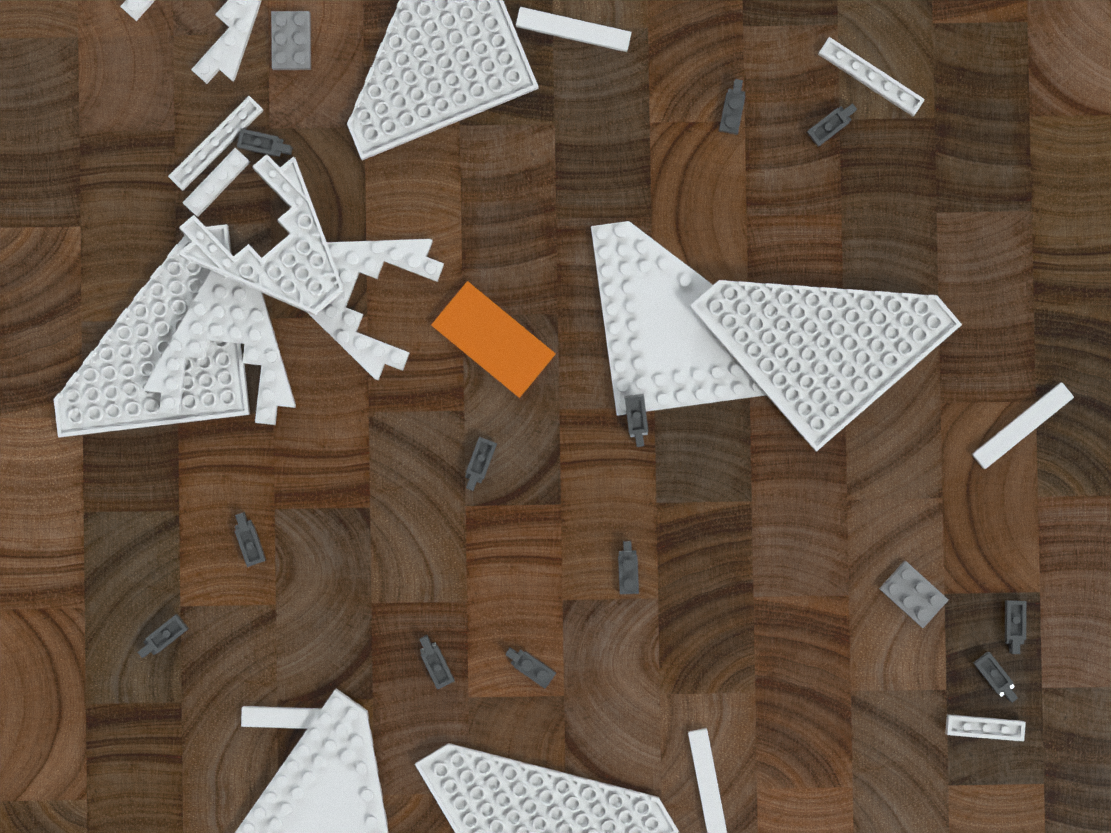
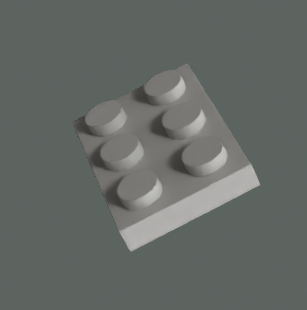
[271,11,311,70]
[879,561,948,628]

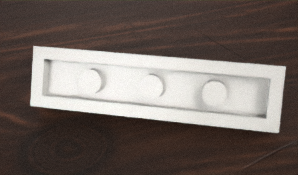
[183,148,250,217]
[945,714,1026,741]

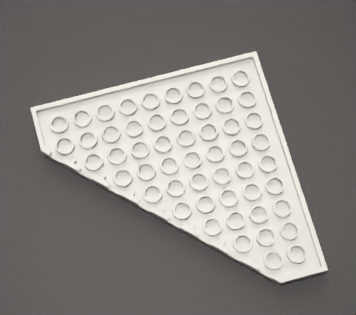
[347,0,539,160]
[591,221,766,416]
[54,224,250,437]
[690,280,962,451]
[235,689,389,833]
[415,743,679,833]

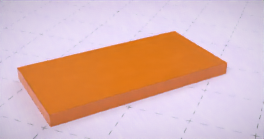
[431,281,556,398]

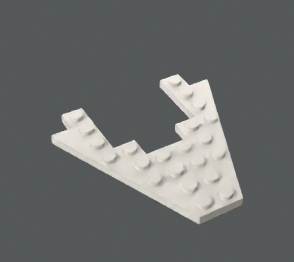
[120,0,262,84]
[179,154,344,315]
[307,239,444,380]
[143,271,296,425]

